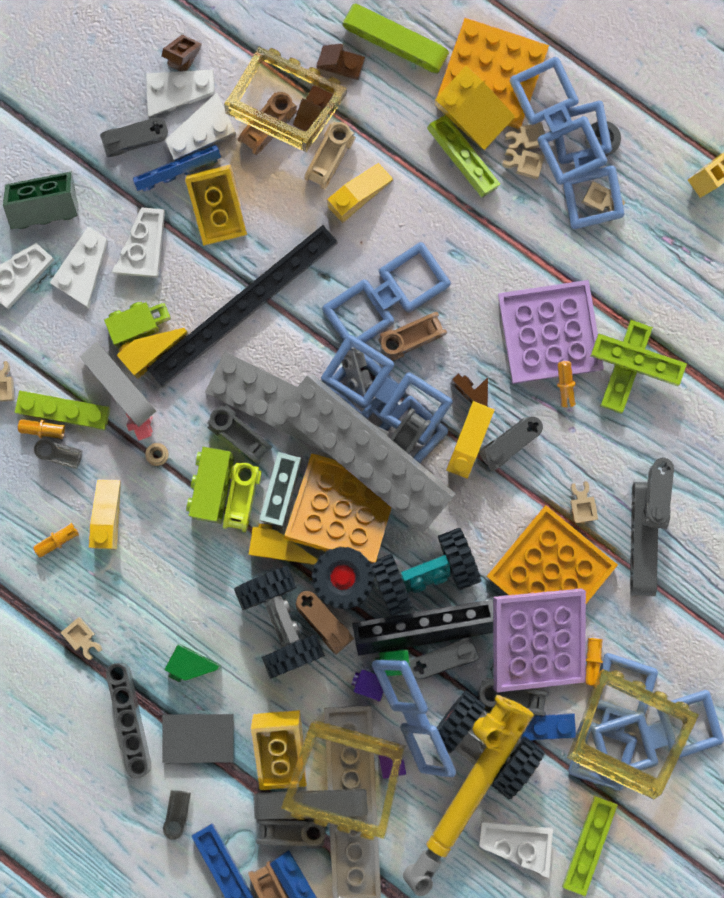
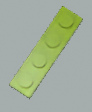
[427,115,500,198]
[600,320,653,414]
[590,333,687,387]
[14,390,110,430]
[562,795,618,897]

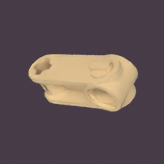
[304,122,356,190]

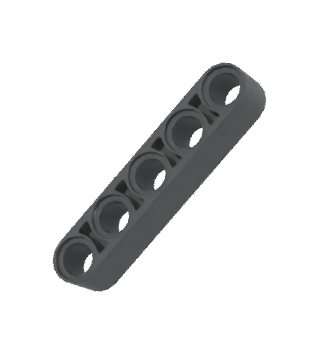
[630,482,658,596]
[106,663,151,779]
[253,789,368,819]

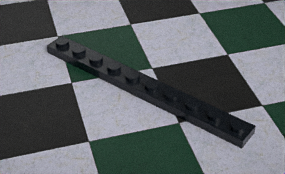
[147,225,338,387]

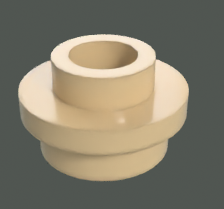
[145,443,169,466]

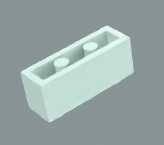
[259,452,302,527]

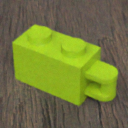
[104,302,171,349]

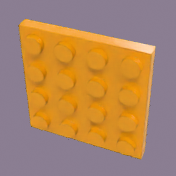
[437,18,549,129]
[284,453,392,564]
[486,505,618,604]

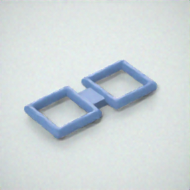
[510,57,607,185]
[555,101,625,229]
[322,242,451,350]
[321,335,453,445]
[325,354,448,463]
[568,653,658,791]
[372,660,456,778]
[591,690,724,781]

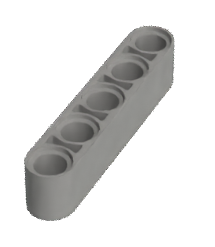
[79,342,157,427]

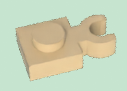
[505,122,545,151]
[502,149,544,180]
[581,181,625,213]
[0,361,14,402]
[570,481,598,524]
[61,617,103,660]

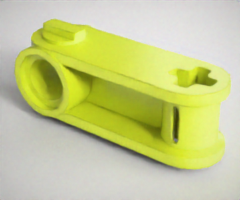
[223,463,262,533]

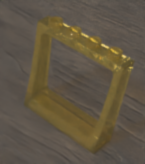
[224,46,347,153]
[567,669,699,800]
[281,720,406,840]

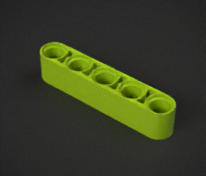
[342,3,449,74]

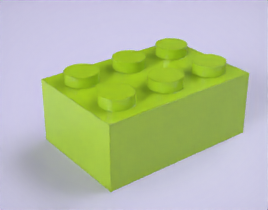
[186,447,235,524]

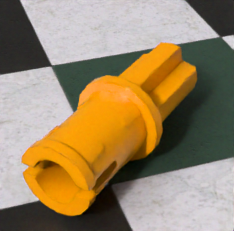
[557,361,576,408]
[18,419,65,439]
[33,523,79,558]
[585,638,603,686]

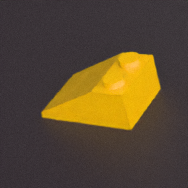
[435,66,515,151]
[185,164,247,246]
[251,710,307,790]

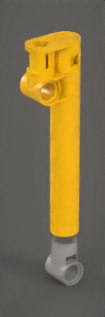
[403,695,534,896]

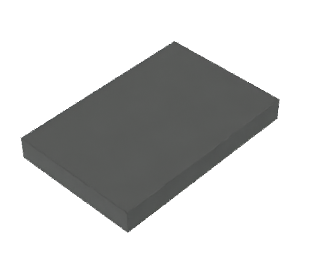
[162,714,234,763]

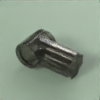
[34,439,83,469]
[163,790,191,840]

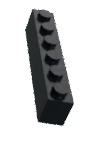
[352,599,493,656]

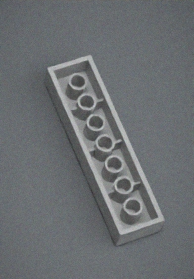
[278,374,456,533]

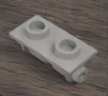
[341,347,372,395]

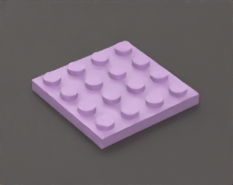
[498,280,604,384]
[493,589,586,692]

